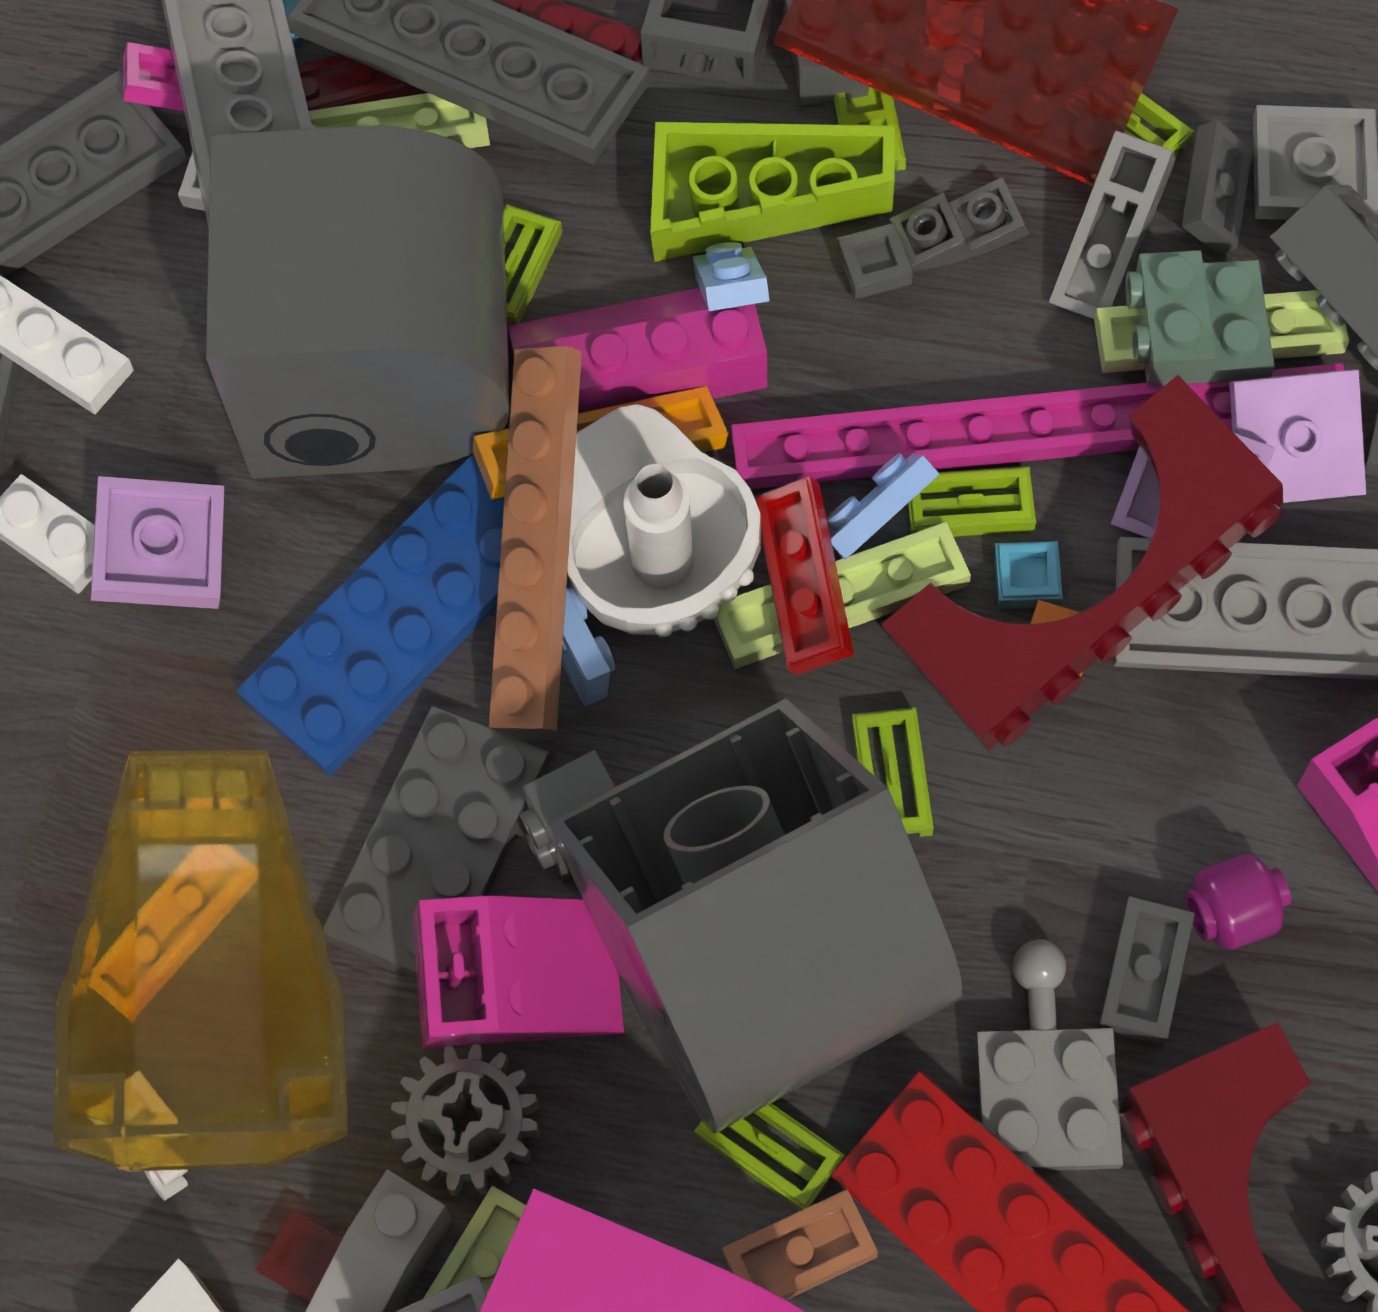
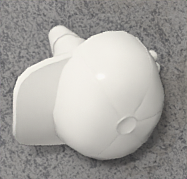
[567,404,761,637]

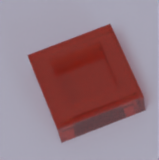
[255,1210,343,1304]

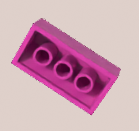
[507,288,767,413]

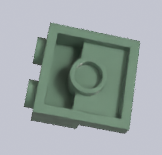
[1125,250,1275,386]

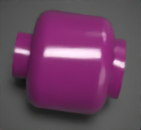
[1185,854,1291,950]

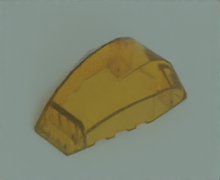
[53,750,348,1172]

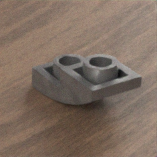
[889,177,1029,272]

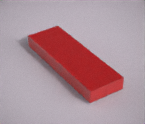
[754,476,854,675]

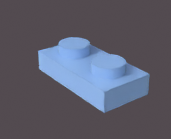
[692,242,770,311]
[827,453,939,560]
[561,584,615,707]

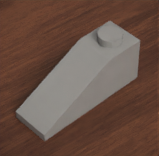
[1049,130,1176,319]
[305,1169,454,1312]

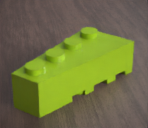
[650,122,896,262]

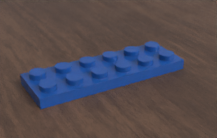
[235,454,505,777]

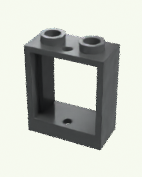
[641,0,778,87]

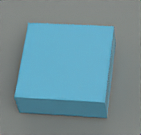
[994,541,1063,609]

